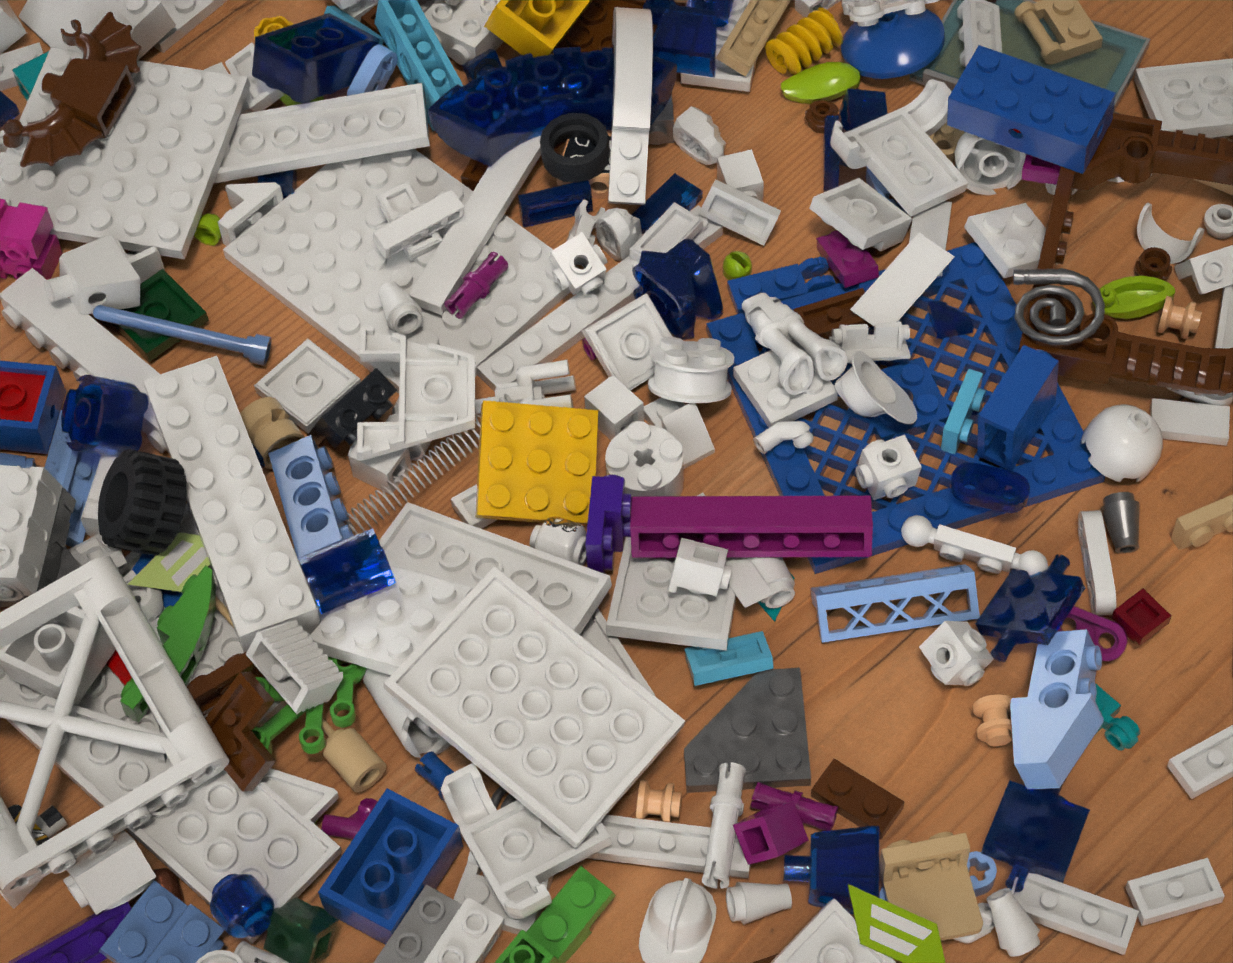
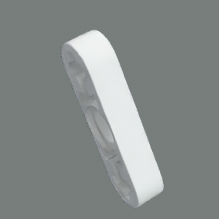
[1078,510,1116,616]

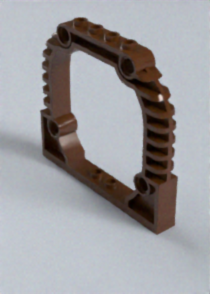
[1019,113,1233,396]

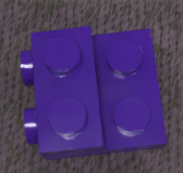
[585,475,632,574]

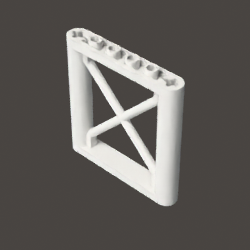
[0,556,229,894]

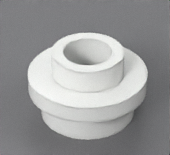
[1204,204,1233,239]

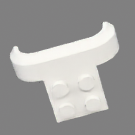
[830,79,969,217]
[441,763,612,919]

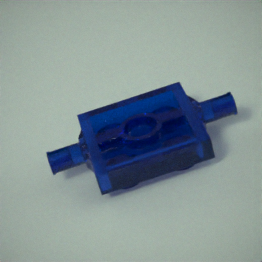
[975,554,1085,662]
[981,779,1090,892]

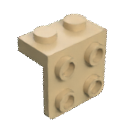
[879,832,983,941]

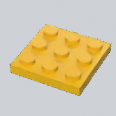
[475,400,598,526]

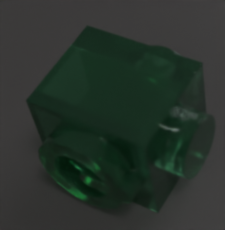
[263,897,339,963]

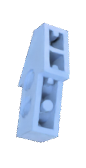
[1010,629,1104,789]

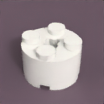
[605,421,684,497]

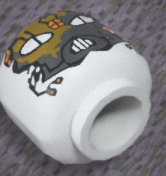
[529,516,587,566]

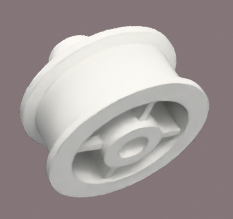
[648,337,734,403]

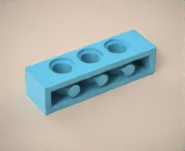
[375,0,469,131]

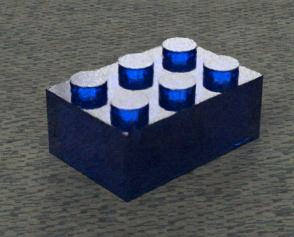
[252,13,380,103]

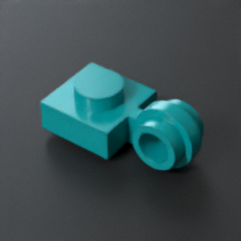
[1095,683,1140,751]

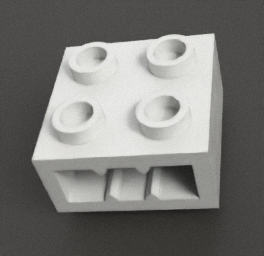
[424,0,504,71]

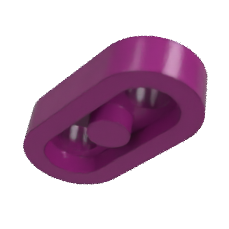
[1047,605,1128,661]

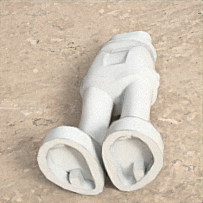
[742,293,848,395]

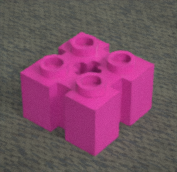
[0,199,63,280]

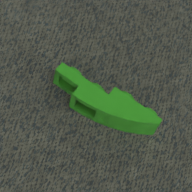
[120,565,216,723]
[495,866,616,963]

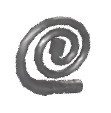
[1013,268,1105,345]

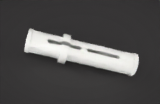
[702,762,746,889]

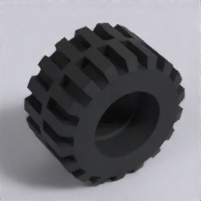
[98,449,187,556]

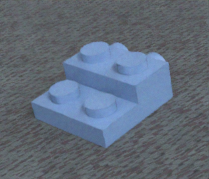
[99,880,225,963]

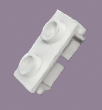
[829,321,911,363]

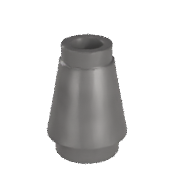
[1100,492,1140,554]

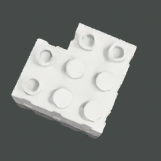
[0,465,76,607]

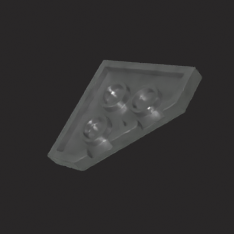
[684,668,811,793]

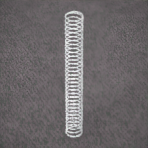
[345,394,515,537]

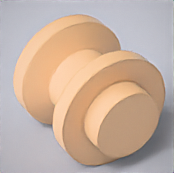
[1157,296,1202,339]
[972,694,1012,746]
[636,780,682,822]

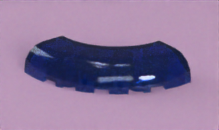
[428,47,677,167]

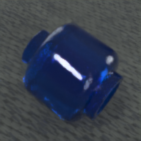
[210,874,275,938]

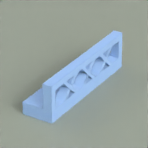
[44,397,117,548]
[810,564,980,643]

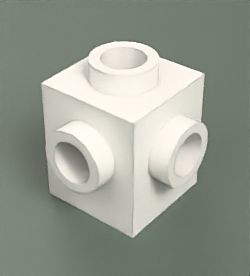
[549,232,608,295]
[856,435,922,500]
[919,621,994,686]

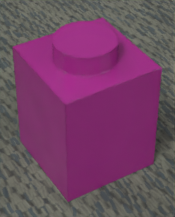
[733,801,809,865]

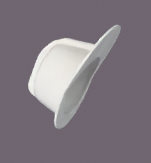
[834,351,917,424]
[639,878,717,963]

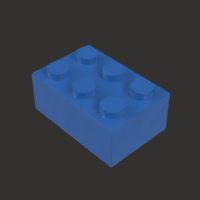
[318,788,463,945]

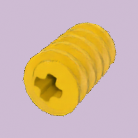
[765,7,843,75]

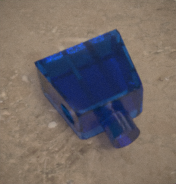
[652,0,717,78]
[783,826,879,914]

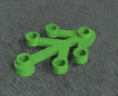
[252,657,367,755]

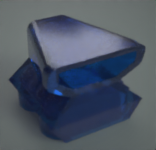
[632,239,723,340]

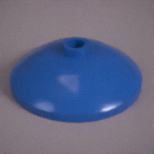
[841,9,945,79]

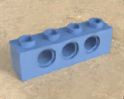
[268,435,357,583]

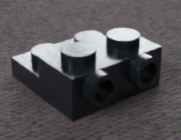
[307,368,397,448]

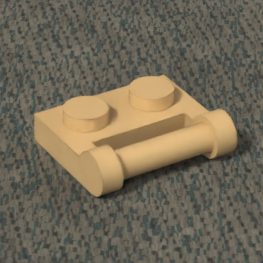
[1014,0,1103,65]

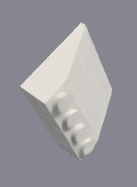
[18,0,176,60]

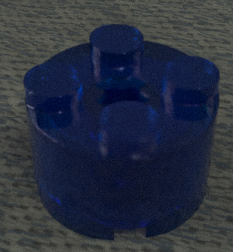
[61,375,149,457]

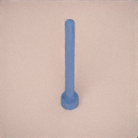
[93,305,272,366]

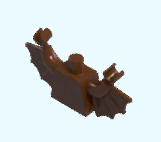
[3,12,142,168]

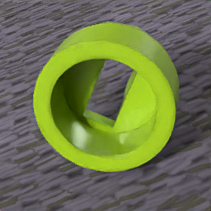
[194,213,222,246]
[723,251,752,280]

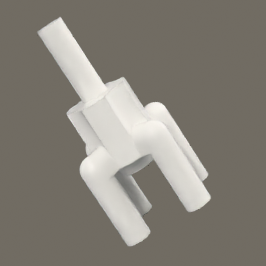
[475,360,576,415]

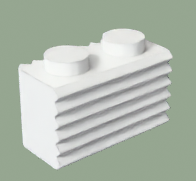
[246,620,343,714]

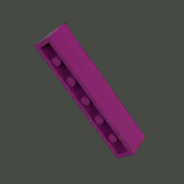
[630,496,873,558]

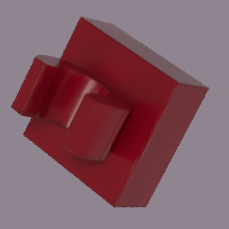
[1112,588,1172,645]

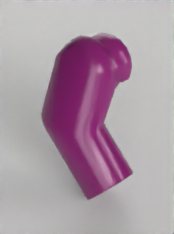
[321,798,378,839]

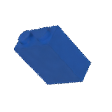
[977,345,1059,472]

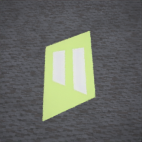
[127,532,210,592]

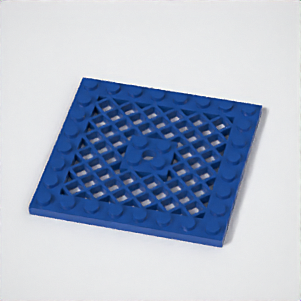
[706,242,1105,574]

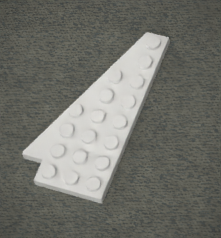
[14,695,342,944]

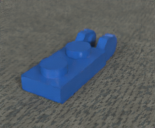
[727,256,836,314]

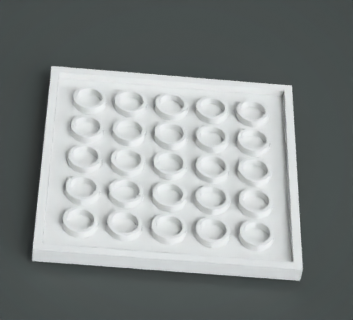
[0,47,251,259]

